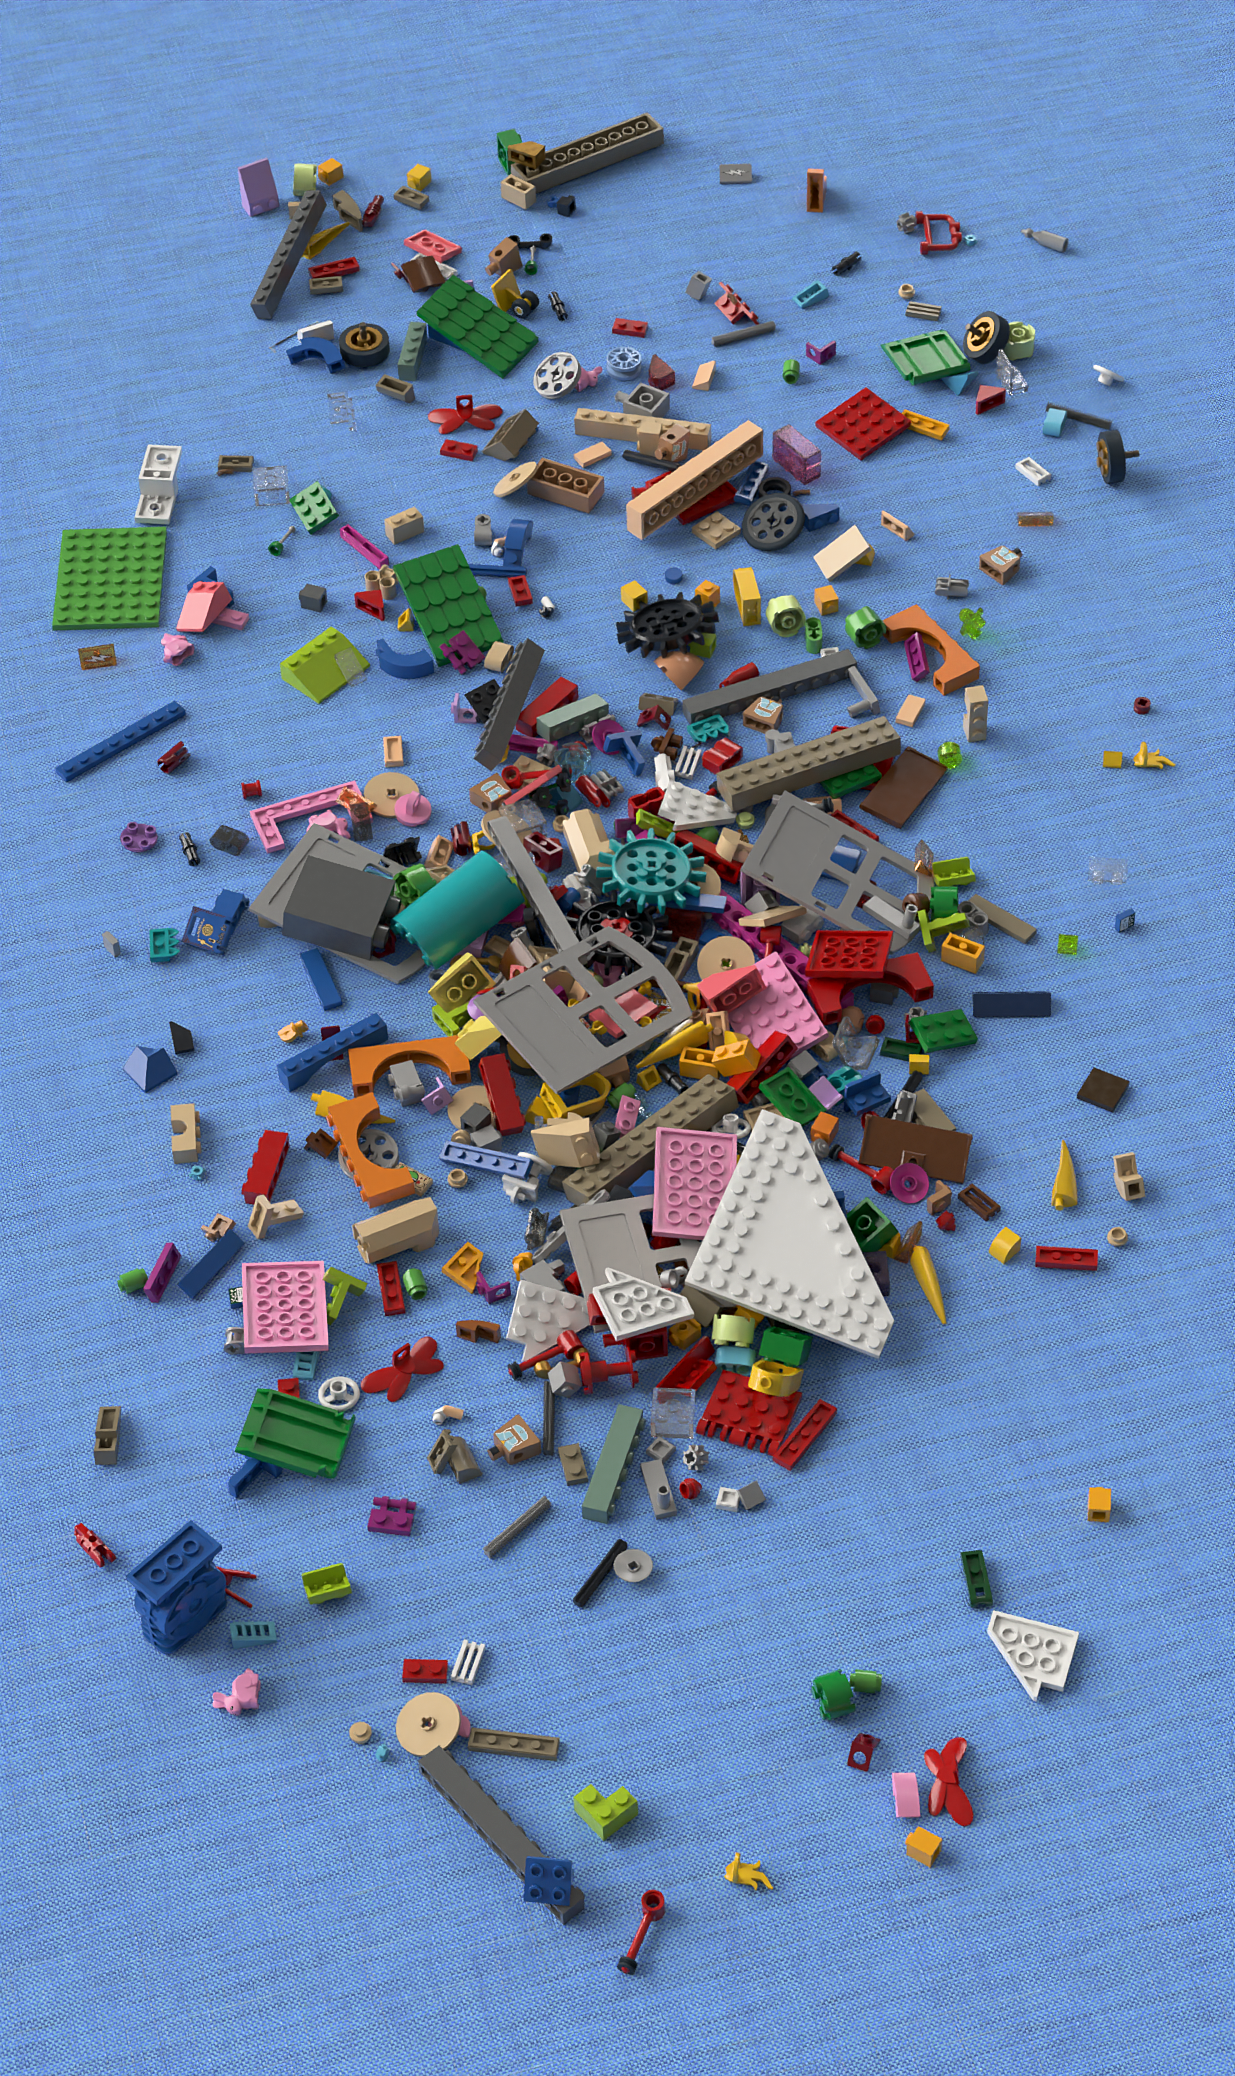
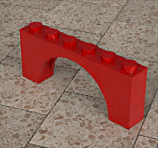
[807,952,934,1026]

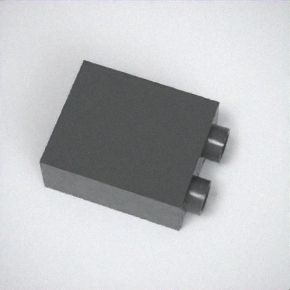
[282,855,402,961]

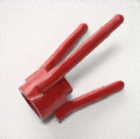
[216,1566,256,1608]

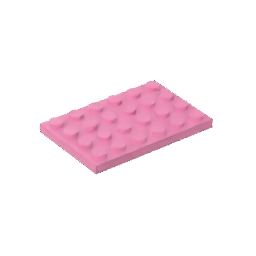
[728,952,829,1061]
[652,1127,737,1240]
[242,1261,328,1354]

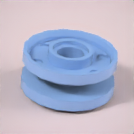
[607,347,641,381]

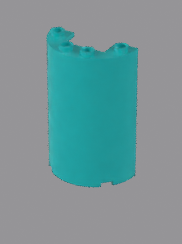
[389,851,525,970]

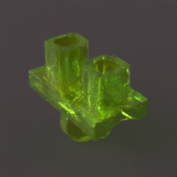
[959,607,986,639]

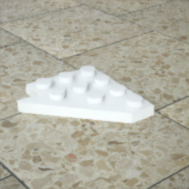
[658,780,738,831]
[593,1267,694,1341]
[506,1280,590,1362]
[987,1610,1079,1702]

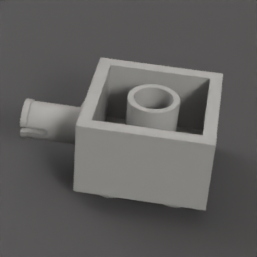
[615,383,670,418]

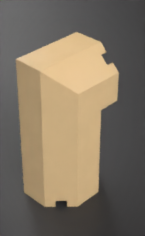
[563,808,615,879]
[352,1197,439,1264]

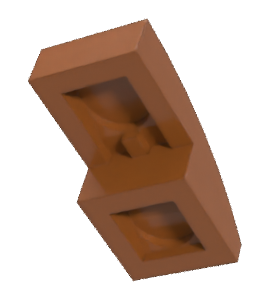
[456,1320,501,1343]

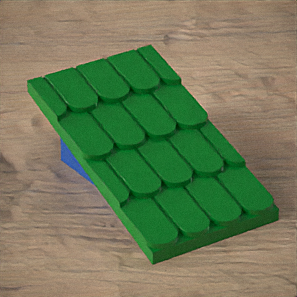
[416,275,539,379]
[393,544,504,667]

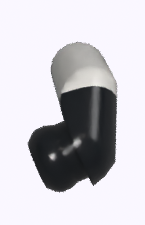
[539,596,555,618]

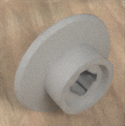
[614,1549,653,1582]

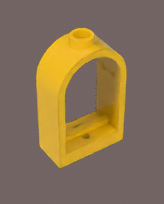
[733,567,761,626]
[539,1072,611,1119]
[748,1358,804,1396]

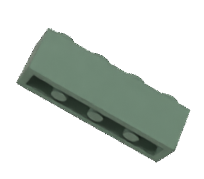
[398,322,428,381]
[537,693,609,743]

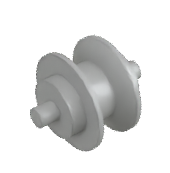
[810,1139,829,1161]

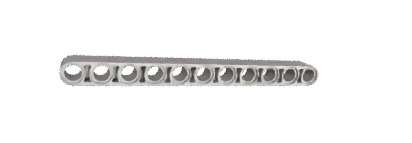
[487,816,587,965]

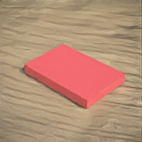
[404,229,462,263]
[504,764,562,807]
[589,989,658,1039]

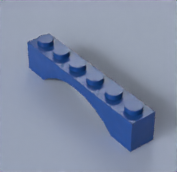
[277,1013,388,1093]

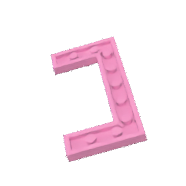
[250,780,373,854]

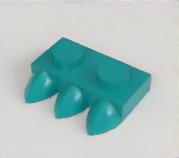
[687,714,729,743]
[149,928,180,963]

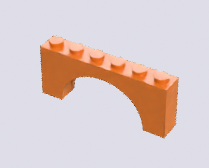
[882,604,980,696]
[348,1035,471,1097]
[326,1092,415,1209]

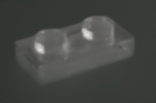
[334,648,367,687]

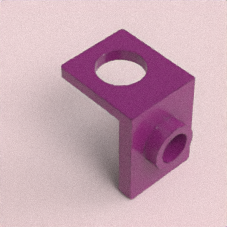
[806,340,836,365]
[476,1271,511,1304]

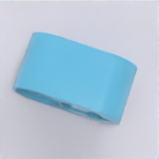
[1043,408,1067,437]
[715,1346,756,1376]

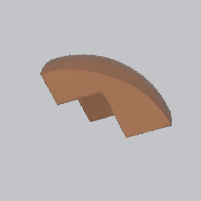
[654,651,704,690]

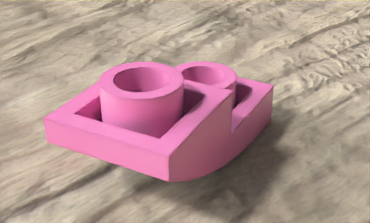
[892,1773,920,1818]

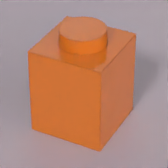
[811,1112,839,1146]

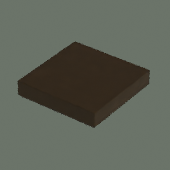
[1077,1067,1130,1113]

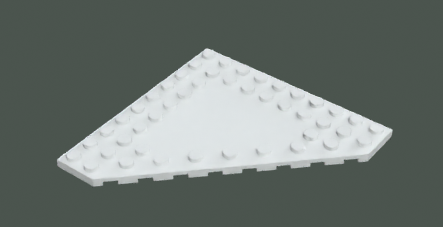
[685,1109,894,1359]

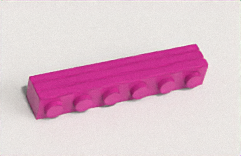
[340,524,389,569]
[508,734,558,754]

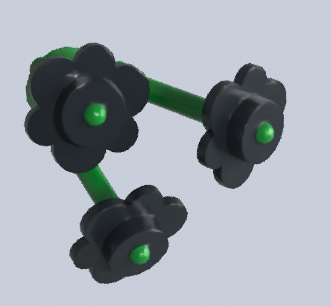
[529,772,572,817]

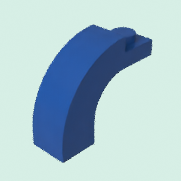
[286,337,346,374]
[503,519,534,567]
[376,638,434,679]

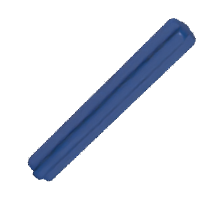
[469,564,527,577]

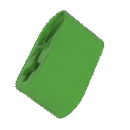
[805,617,823,654]

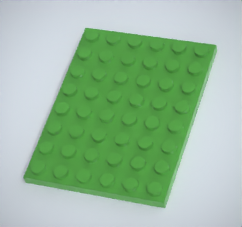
[52,527,167,631]

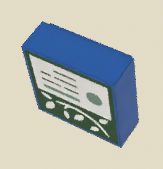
[1115,908,1136,933]
[228,1286,243,1309]

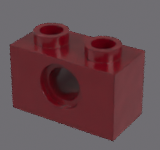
[523,831,563,873]

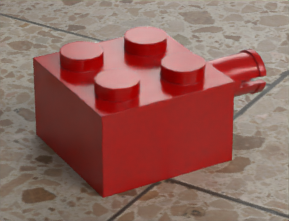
[602,1326,668,1361]

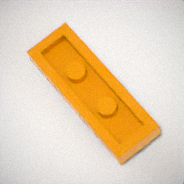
[902,409,950,441]

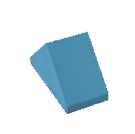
[549,784,583,813]

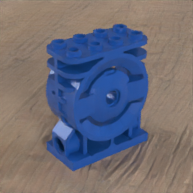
[126,1520,227,1655]

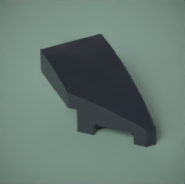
[169,1021,194,1054]

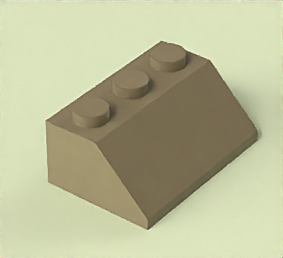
[481,409,539,461]

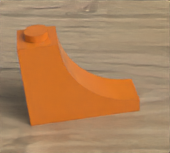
[807,168,827,213]

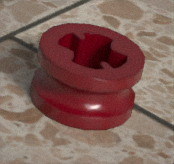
[1134,697,1151,715]

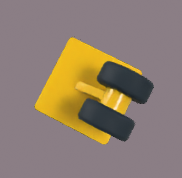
[491,269,539,319]

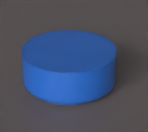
[665,568,683,584]

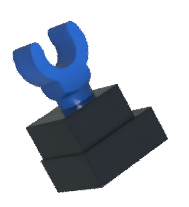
[547,195,576,217]

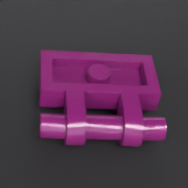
[440,630,485,675]
[367,1496,417,1536]

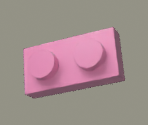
[212,608,249,630]

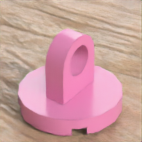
[394,791,432,827]

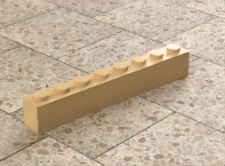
[574,408,711,450]

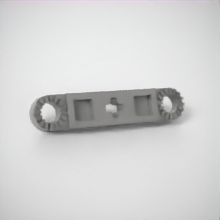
[532,1189,610,1264]

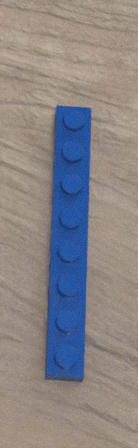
[55,701,186,783]

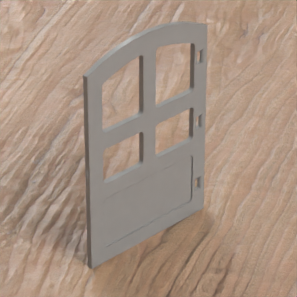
[740,791,934,955]
[249,823,426,984]
[473,926,692,1094]
[559,1194,737,1333]

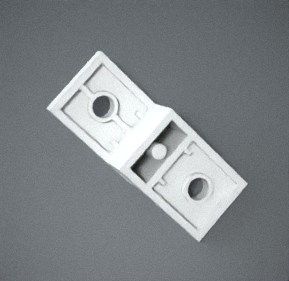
[134,445,182,524]

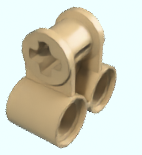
[365,564,399,600]

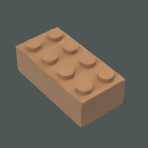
[527,458,604,513]

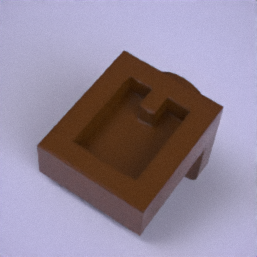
[304,1128,338,1159]

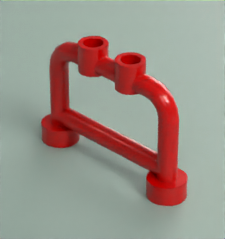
[915,211,962,255]

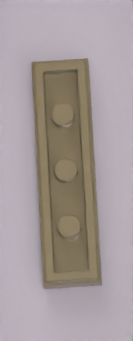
[968,894,1037,944]
[468,1727,560,1761]

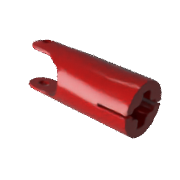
[719,662,759,688]
[575,775,610,808]

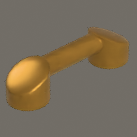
[450,955,501,974]
[534,1348,590,1379]

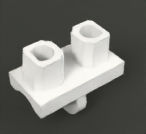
[502,1174,539,1204]

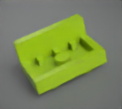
[932,856,976,886]
[301,1563,352,1605]

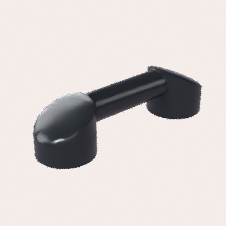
[508,233,553,249]

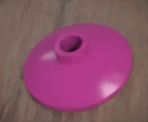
[592,719,625,755]
[890,1163,929,1203]

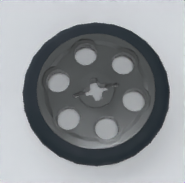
[742,493,805,551]

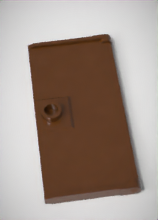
[859,746,948,829]
[858,1114,973,1184]

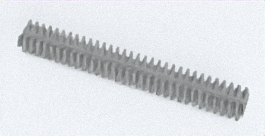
[711,321,776,346]
[483,1496,552,1559]

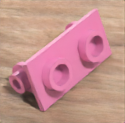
[615,1095,641,1138]

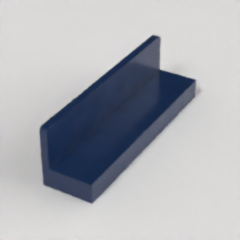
[972,991,1051,1017]

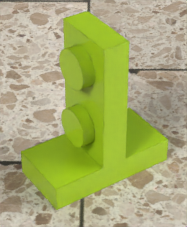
[917,910,970,953]
[432,1002,474,1037]
[322,1267,368,1325]

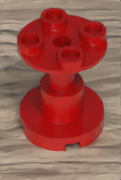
[579,1346,639,1395]

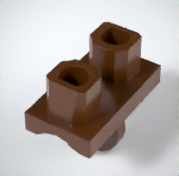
[651,728,683,761]

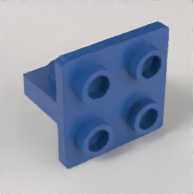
[844,1071,891,1117]
[524,1856,574,1906]

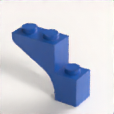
[779,503,840,532]

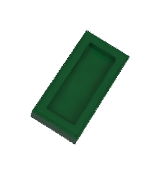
[880,1037,923,1062]

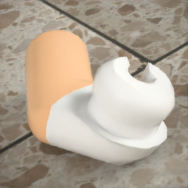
[491,537,506,557]
[432,1405,464,1425]

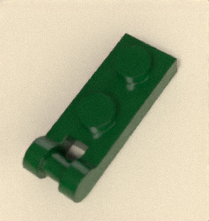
[960,1550,993,1608]

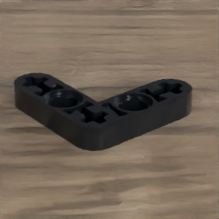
[523,907,545,947]

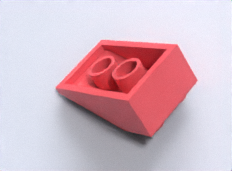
[176,581,232,632]
[697,965,767,1014]

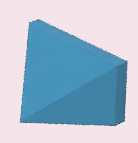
[942,371,978,396]

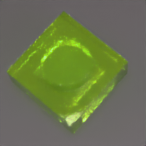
[1057,934,1078,955]

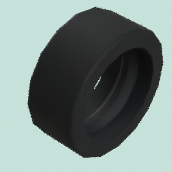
[759,477,791,508]

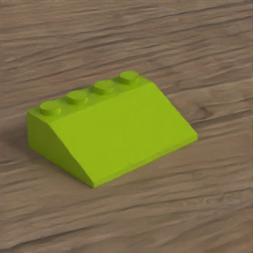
[280,626,370,704]

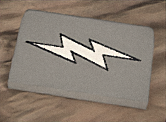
[720,164,752,184]

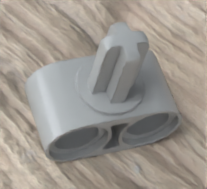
[950,901,989,937]

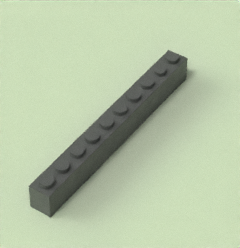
[250,190,327,319]
[473,638,545,771]
[682,649,857,724]
[418,1745,585,1925]

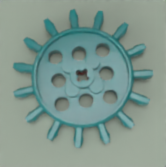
[596,828,707,914]

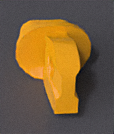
[277,1020,309,1043]
[512,1252,533,1281]

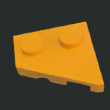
[441,1241,483,1294]

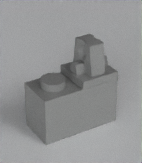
[520,1259,565,1292]

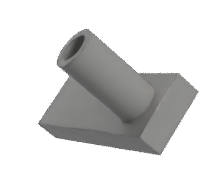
[847,666,880,717]
[862,896,920,939]
[640,1459,677,1520]

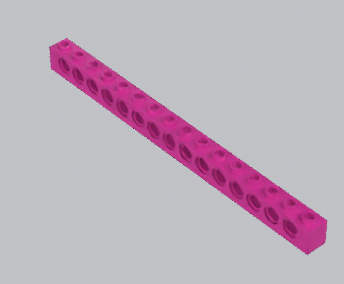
[635,829,854,1009]

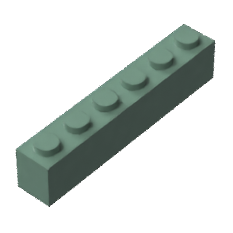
[582,1404,646,1524]

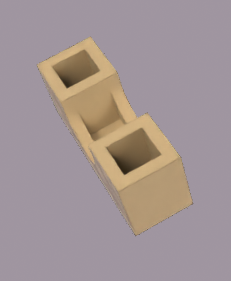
[963,685,988,742]
[170,1103,201,1164]

